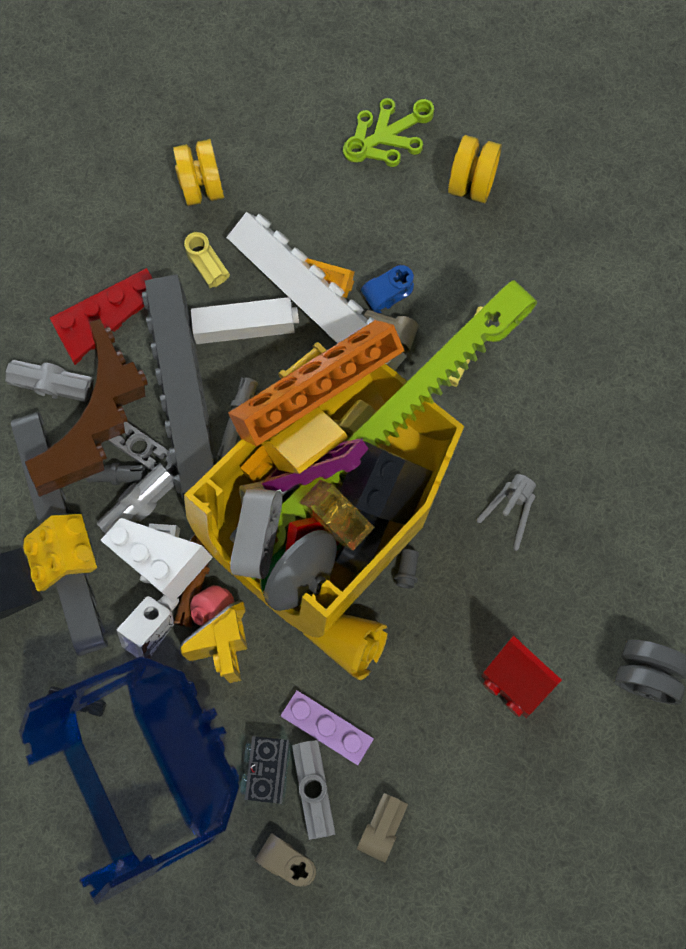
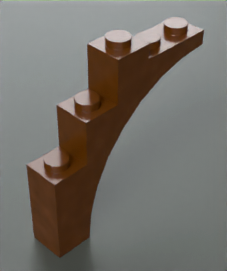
[25,319,148,497]

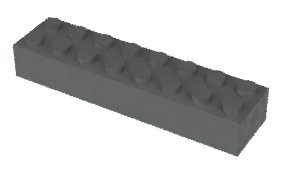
[142,274,217,501]

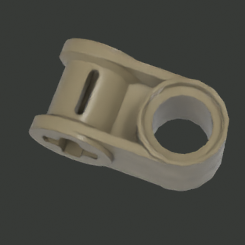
[254,833,316,887]

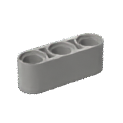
[230,488,282,579]

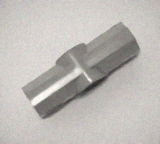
[5,360,94,402]
[97,463,175,534]
[292,740,336,840]

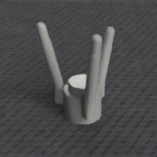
[476,474,536,551]

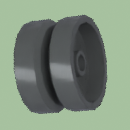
[614,640,686,705]

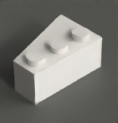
[101,518,213,603]

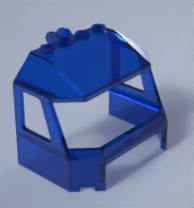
[19,656,240,905]

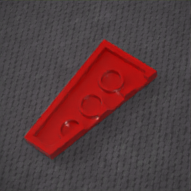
[50,268,153,365]

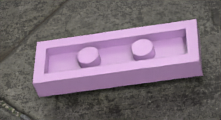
[281,690,374,766]

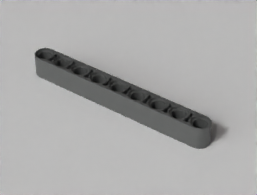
[11,412,108,657]

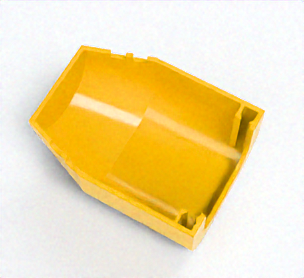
[184,364,464,638]

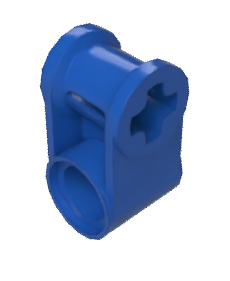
[360,265,414,314]

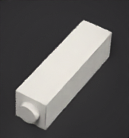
[191,297,299,344]

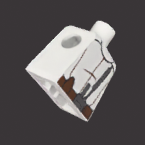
[117,594,179,664]

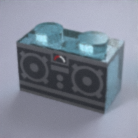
[240,736,291,805]

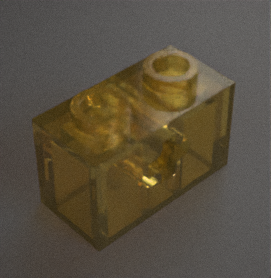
[299,480,375,550]

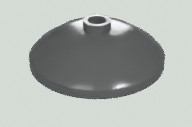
[264,530,337,611]

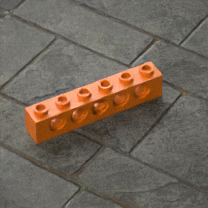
[228,320,405,447]

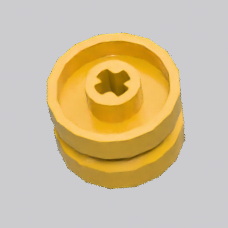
[448,135,502,204]
[173,139,224,206]

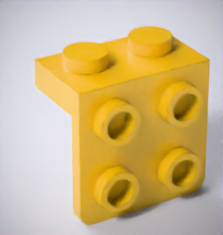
[23,514,97,591]

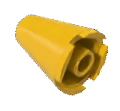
[303,614,388,680]

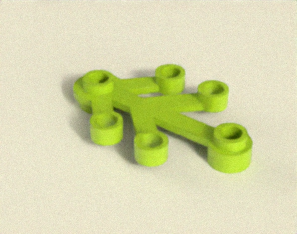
[343,98,434,167]

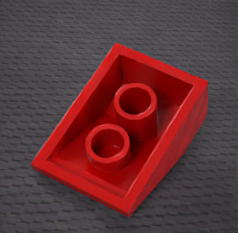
[481,636,562,718]

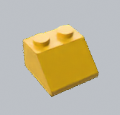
[262,407,348,474]

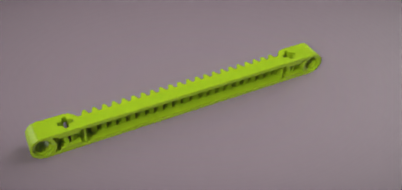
[250,280,537,580]

